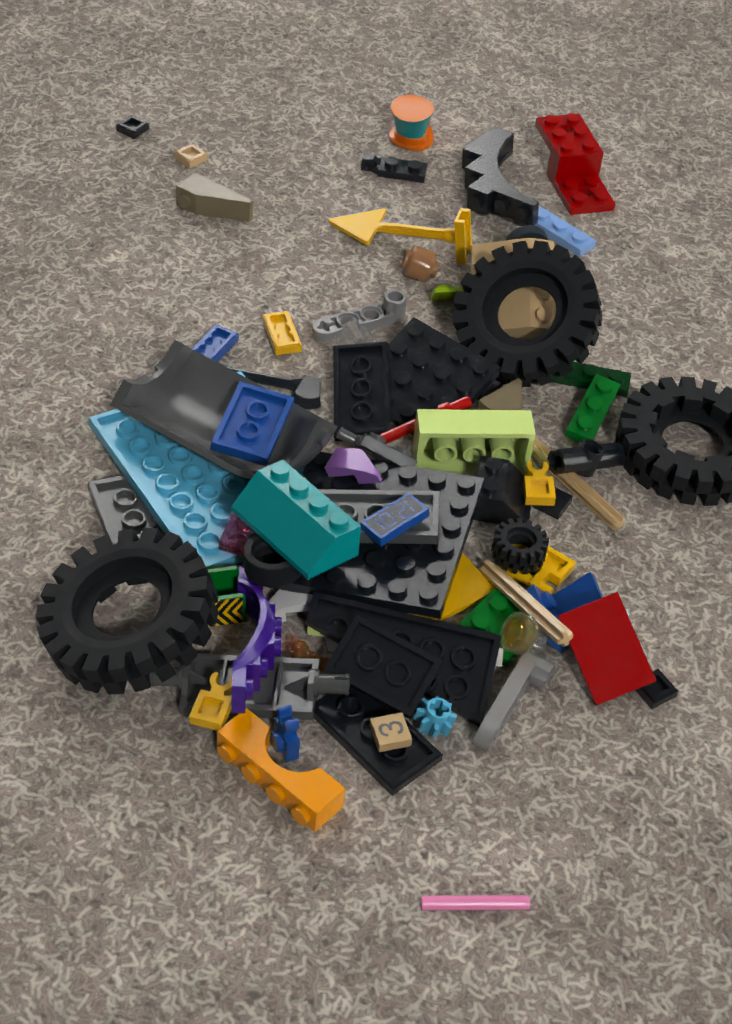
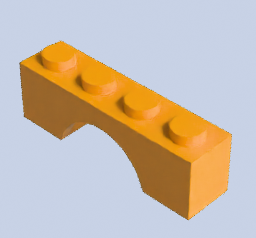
[217,708,346,832]

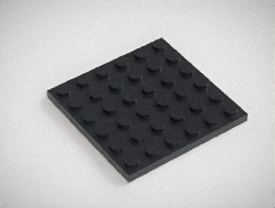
[263,452,484,619]

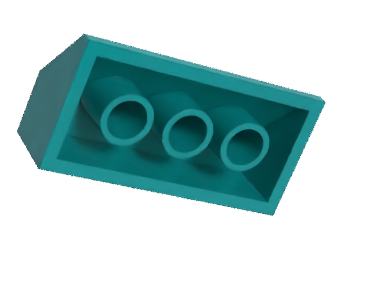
[231,460,361,579]

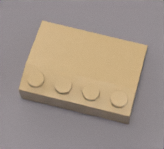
[471,238,556,339]

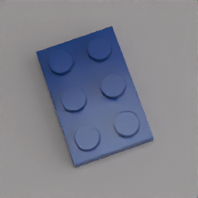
[210,381,295,466]

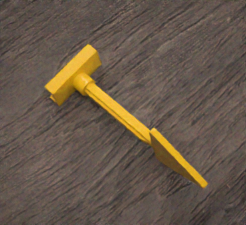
[329,208,472,265]

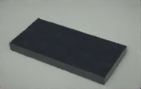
[333,341,391,441]
[313,687,443,796]

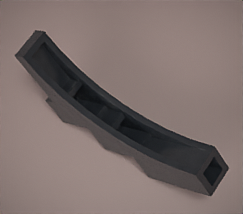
[462,126,539,226]

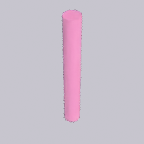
[420,895,530,911]

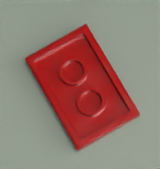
[558,592,656,706]

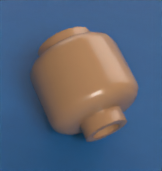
[400,246,440,282]

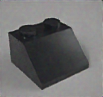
[473,455,531,524]

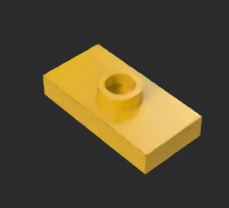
[262,311,302,356]

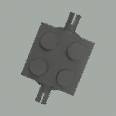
[336,427,418,467]

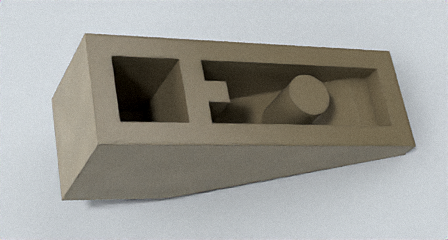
[176,172,253,222]

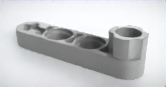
[312,289,407,343]
[473,650,556,752]

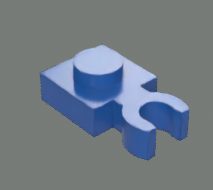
[270,704,300,763]

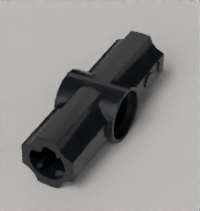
[547,439,626,477]

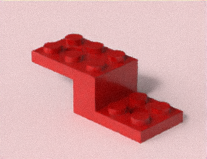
[535,113,616,215]

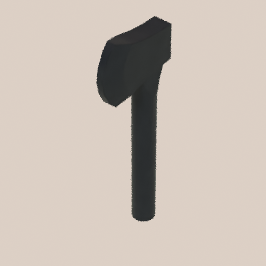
[223,365,322,410]

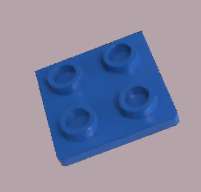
[526,572,603,653]

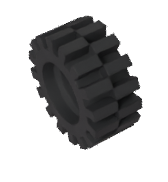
[491,518,549,575]

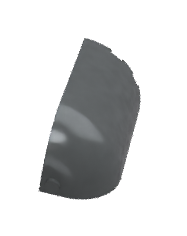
[110,340,338,479]

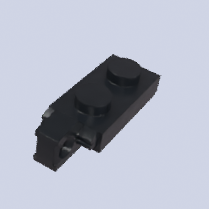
[361,154,428,183]

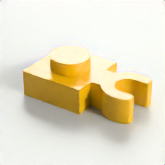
[523,461,556,506]
[189,672,232,731]

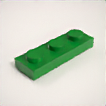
[565,374,621,442]

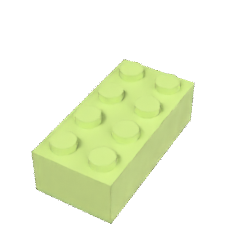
[412,409,536,474]

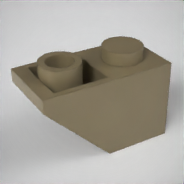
[477,378,522,410]

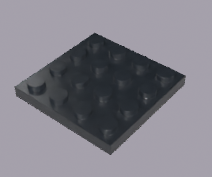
[388,317,501,436]

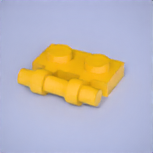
[498,544,576,594]

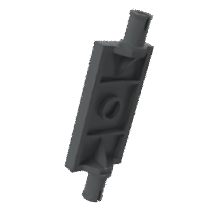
[149,654,350,720]

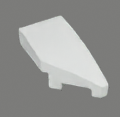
[269,589,313,622]

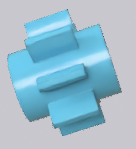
[413,696,457,739]

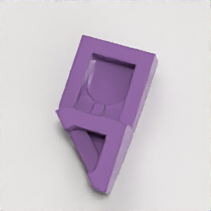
[324,448,382,484]

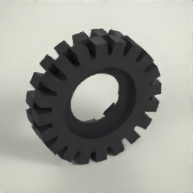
[452,240,603,387]
[615,376,732,506]
[36,528,219,695]

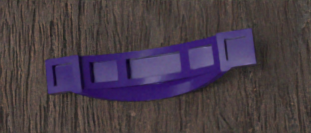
[232,566,282,713]

